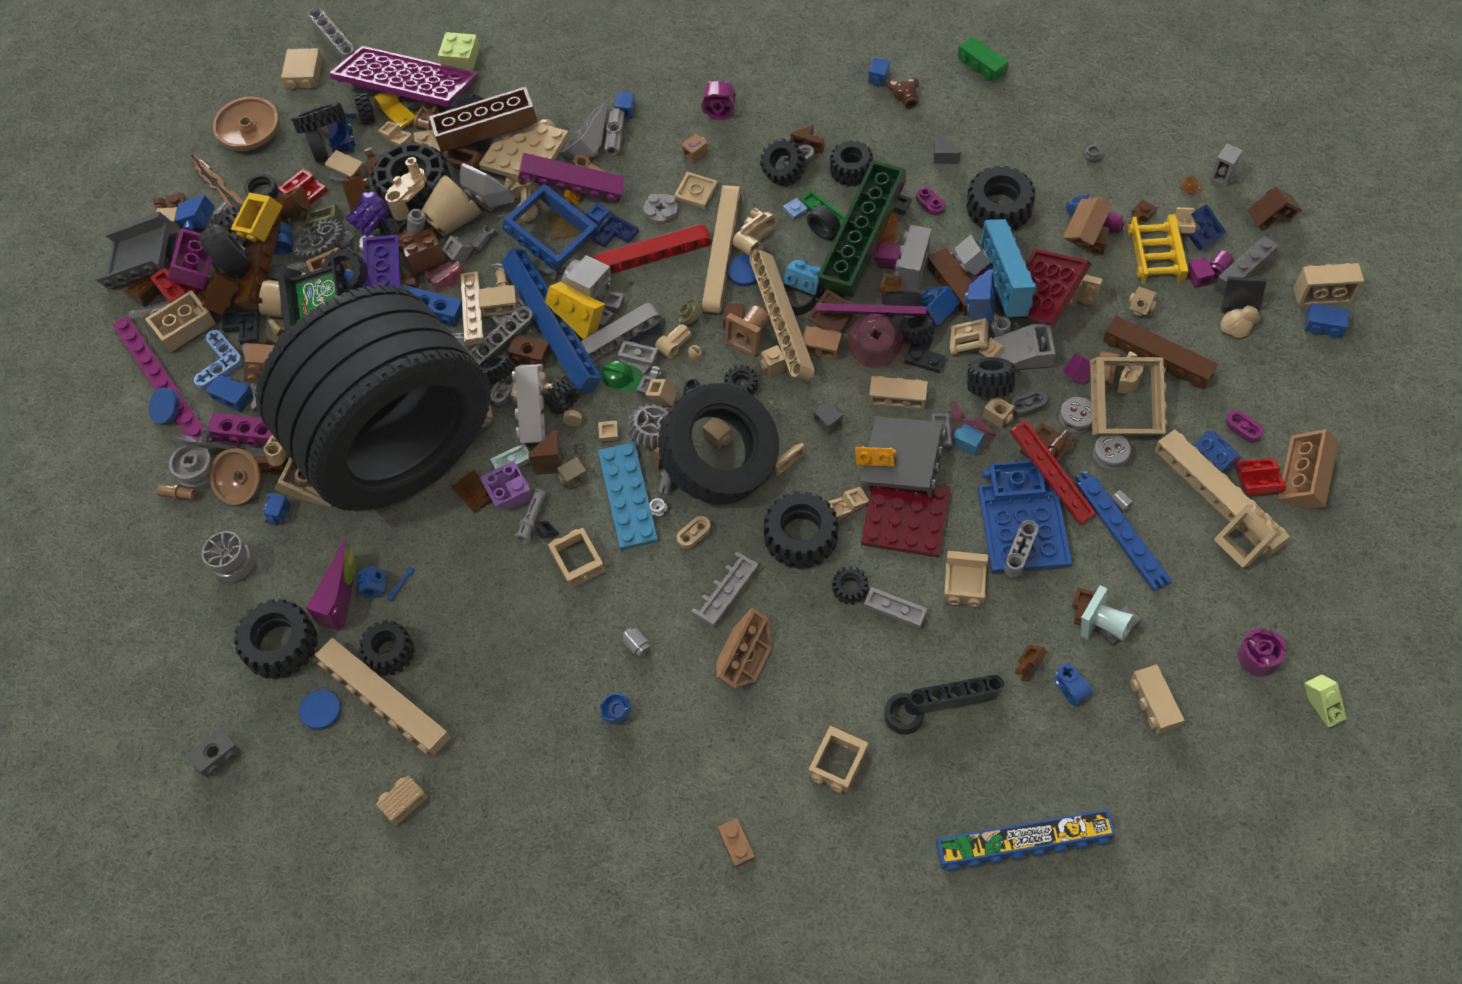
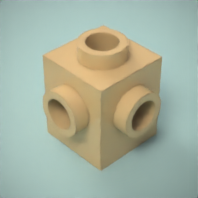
[1128,286,1156,316]

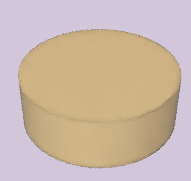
[563,410,582,426]

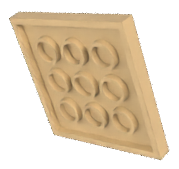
[479,123,570,185]

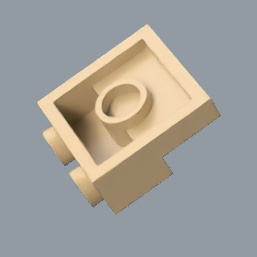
[1067,275,1102,306]

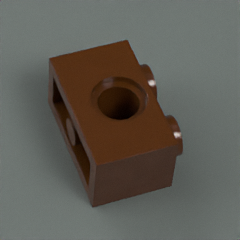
[507,334,551,369]

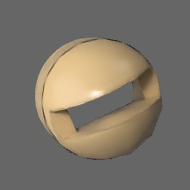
[688,345,703,361]

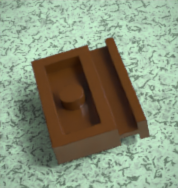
[451,470,492,513]

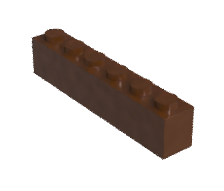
[233,212,281,311]
[1103,316,1218,389]

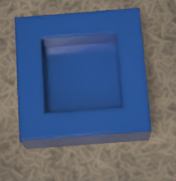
[586,203,611,226]

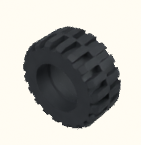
[966,166,1035,232]
[763,491,838,569]
[234,599,317,679]

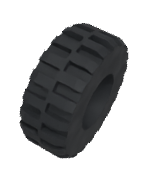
[372,142,451,212]

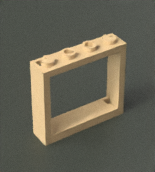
[1090,357,1168,436]

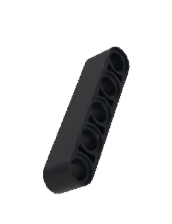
[904,675,1005,715]

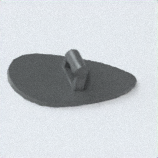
[170,428,240,449]

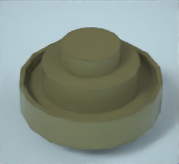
[678,300,701,325]

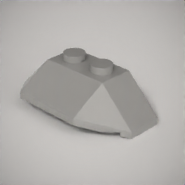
[460,163,514,208]

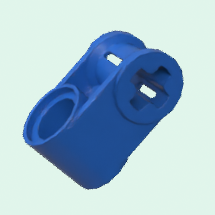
[1054,664,1093,706]

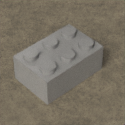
[895,225,931,292]

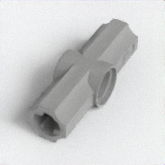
[605,108,625,156]

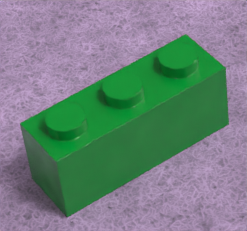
[958,36,1009,83]

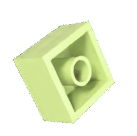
[438,32,480,71]

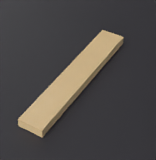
[461,271,484,346]

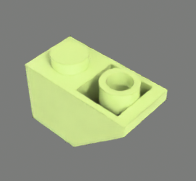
[1304,675,1347,727]

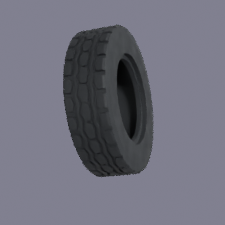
[658,383,780,504]

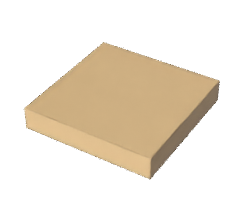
[674,172,718,209]

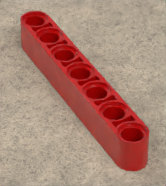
[593,224,712,274]

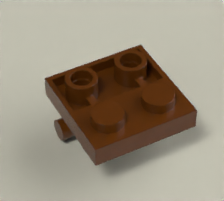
[1020,423,1074,463]

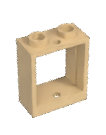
[1214,504,1282,568]
[548,527,605,589]
[809,726,868,793]

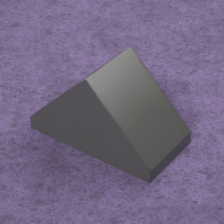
[933,133,961,164]

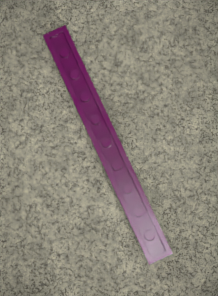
[112,315,210,438]

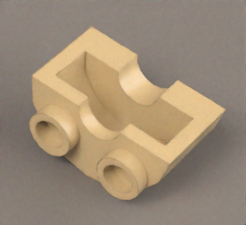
[1117,351,1143,394]

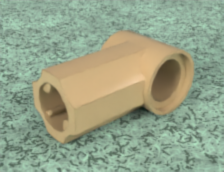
[655,324,691,359]

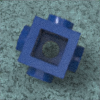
[356,566,387,598]

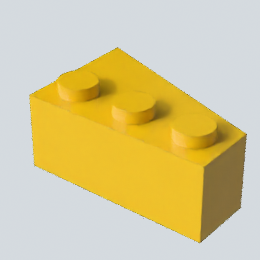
[545,282,605,339]

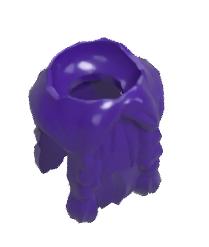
[346,191,390,237]

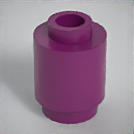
[1102,211,1125,233]
[1210,251,1233,278]

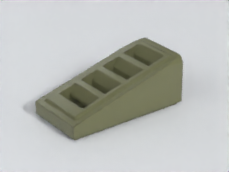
[305,204,342,228]

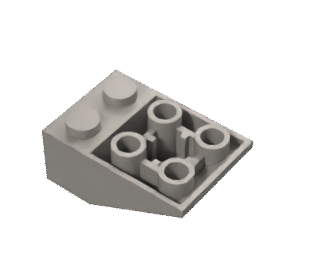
[993,324,1056,369]

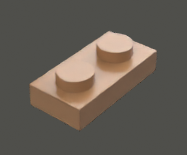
[718,818,755,868]

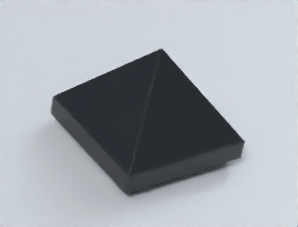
[534,521,559,538]

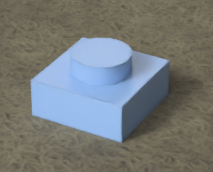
[783,198,807,220]

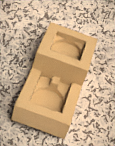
[378,121,414,146]
[828,487,869,520]

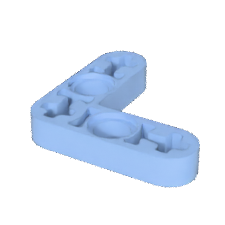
[194,330,243,390]

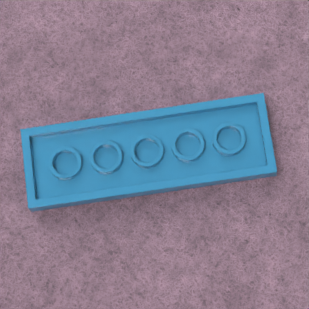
[598,442,658,551]

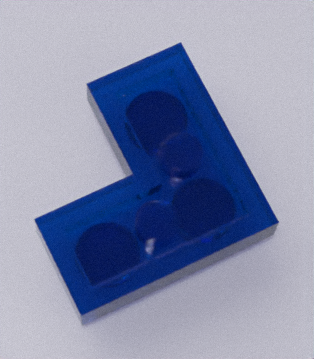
[1189,204,1227,250]
[590,213,639,248]

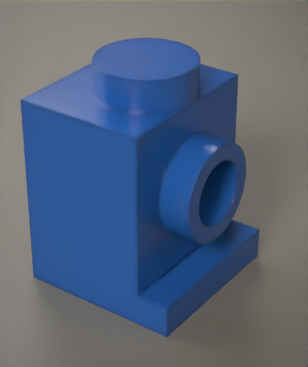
[263,493,291,525]

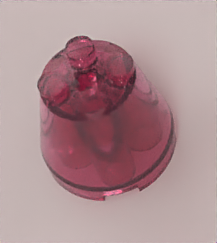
[848,313,903,368]

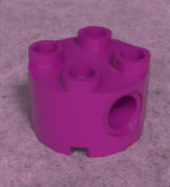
[701,81,736,120]
[1237,628,1286,677]

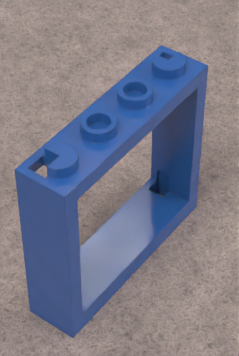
[502,183,598,272]

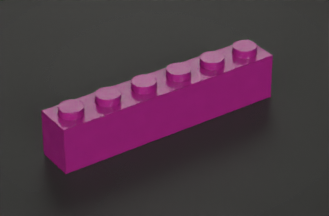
[518,153,625,202]

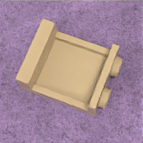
[944,551,988,607]

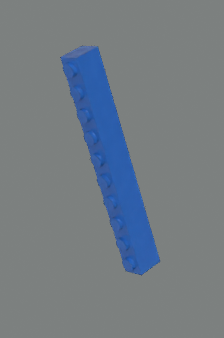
[501,248,602,393]

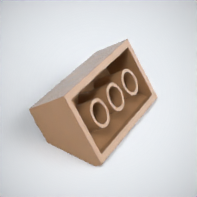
[1277,429,1338,509]

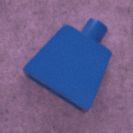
[175,195,215,231]

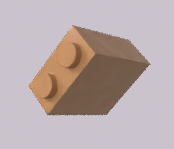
[1063,197,1112,246]

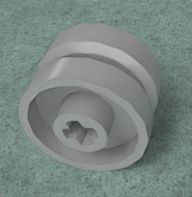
[169,444,214,491]

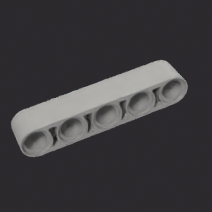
[308,8,355,61]
[581,303,661,362]
[468,306,532,366]

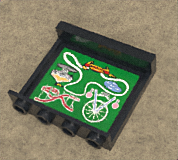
[278,260,348,332]

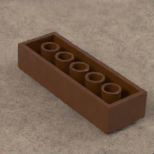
[429,87,538,153]

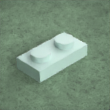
[490,443,530,469]

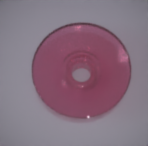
[961,416,996,437]

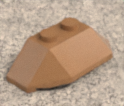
[716,608,772,688]

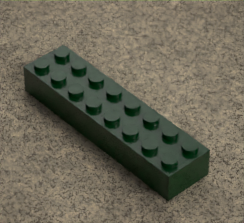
[817,160,906,297]

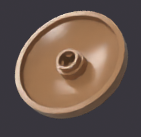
[213,97,280,151]

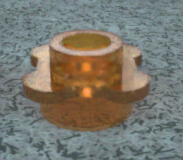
[1180,176,1201,194]

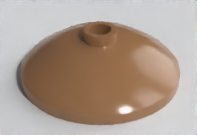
[210,448,261,505]

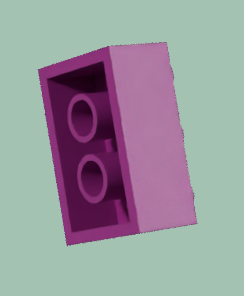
[167,228,211,290]

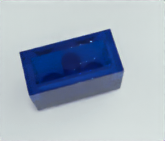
[327,118,356,154]

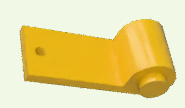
[373,92,415,129]

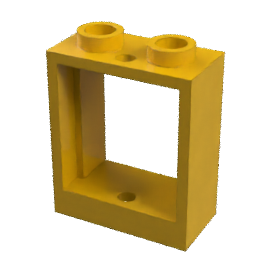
[231,193,283,242]

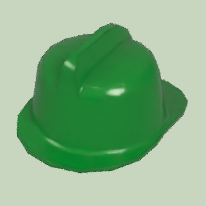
[601,361,643,392]

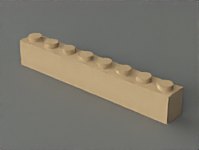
[1155,429,1290,558]
[315,638,451,756]

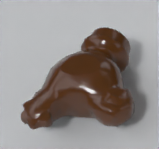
[887,78,919,109]

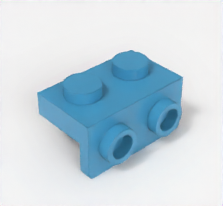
[783,260,821,295]

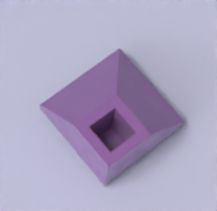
[480,461,533,509]

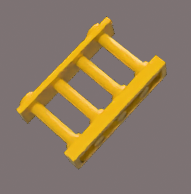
[1128,214,1188,284]

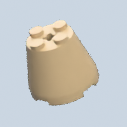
[421,175,482,237]

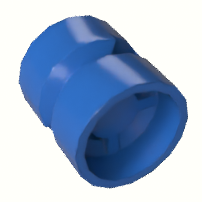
[274,222,292,255]

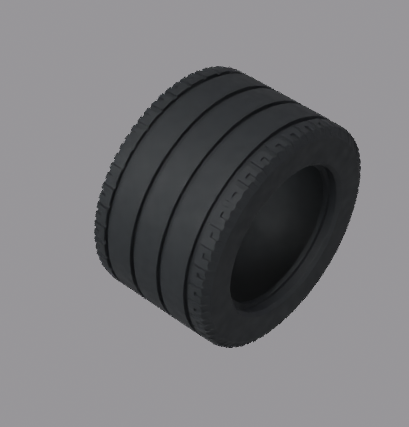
[255,285,491,512]

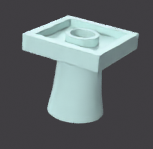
[1081,585,1135,641]

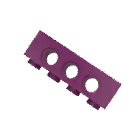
[207,412,272,447]

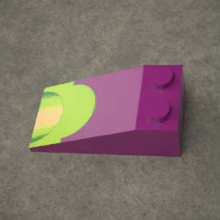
[306,541,357,631]

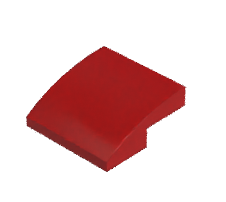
[278,169,328,206]
[150,268,202,303]
[1235,458,1286,495]

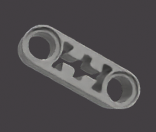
[1004,520,1038,578]

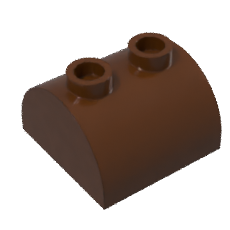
[274,185,309,223]

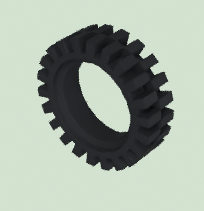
[291,102,346,134]

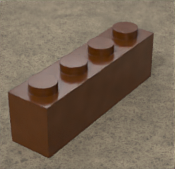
[926,247,973,316]

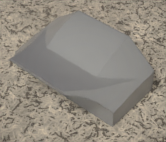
[618,340,658,375]

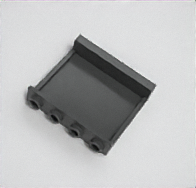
[96,211,172,289]
[861,417,947,498]

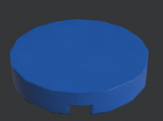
[727,255,757,287]
[149,388,179,424]
[299,690,341,730]

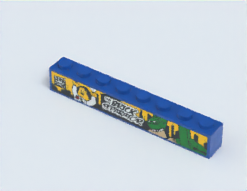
[936,809,1115,872]

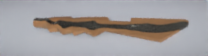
[190,155,244,208]

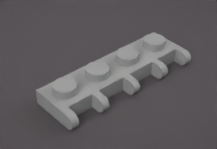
[691,551,759,627]

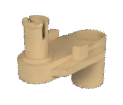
[385,157,427,221]
[733,208,778,256]

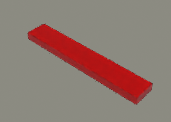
[1009,419,1096,525]

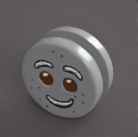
[1059,397,1092,434]
[1093,434,1131,471]

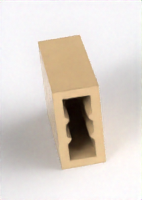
[281,48,323,89]

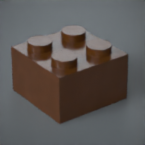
[399,229,446,274]

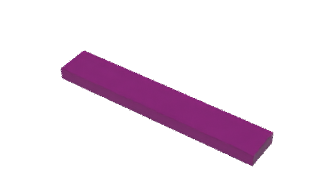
[816,303,927,317]

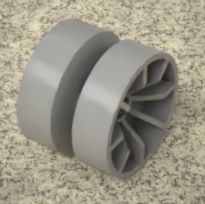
[202,531,255,583]

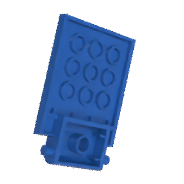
[978,461,1072,573]

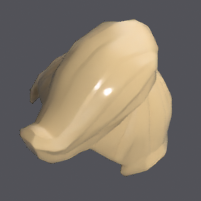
[1220,305,1260,338]

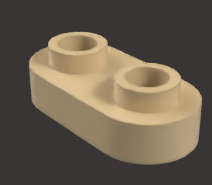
[677,516,711,549]

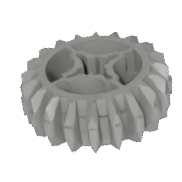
[627,403,669,450]

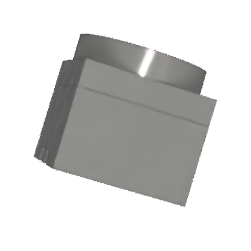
[561,255,611,302]

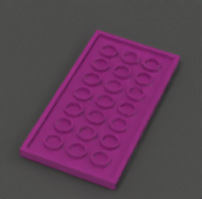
[330,46,478,107]

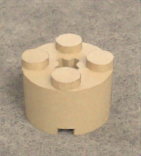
[259,280,283,317]

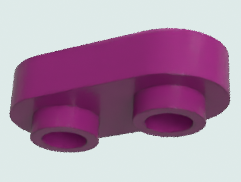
[916,187,944,215]
[1226,411,1263,442]

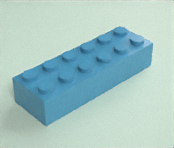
[980,219,1036,317]

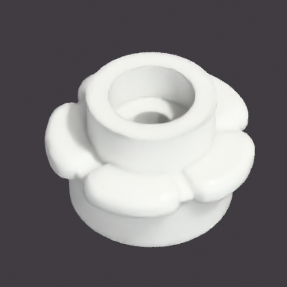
[649,498,667,516]

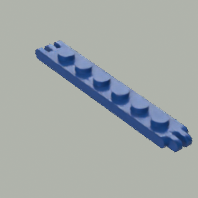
[1075,471,1172,592]

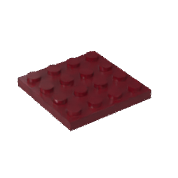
[999,248,1092,326]
[861,485,950,558]

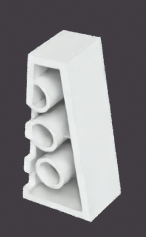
[512,364,545,443]

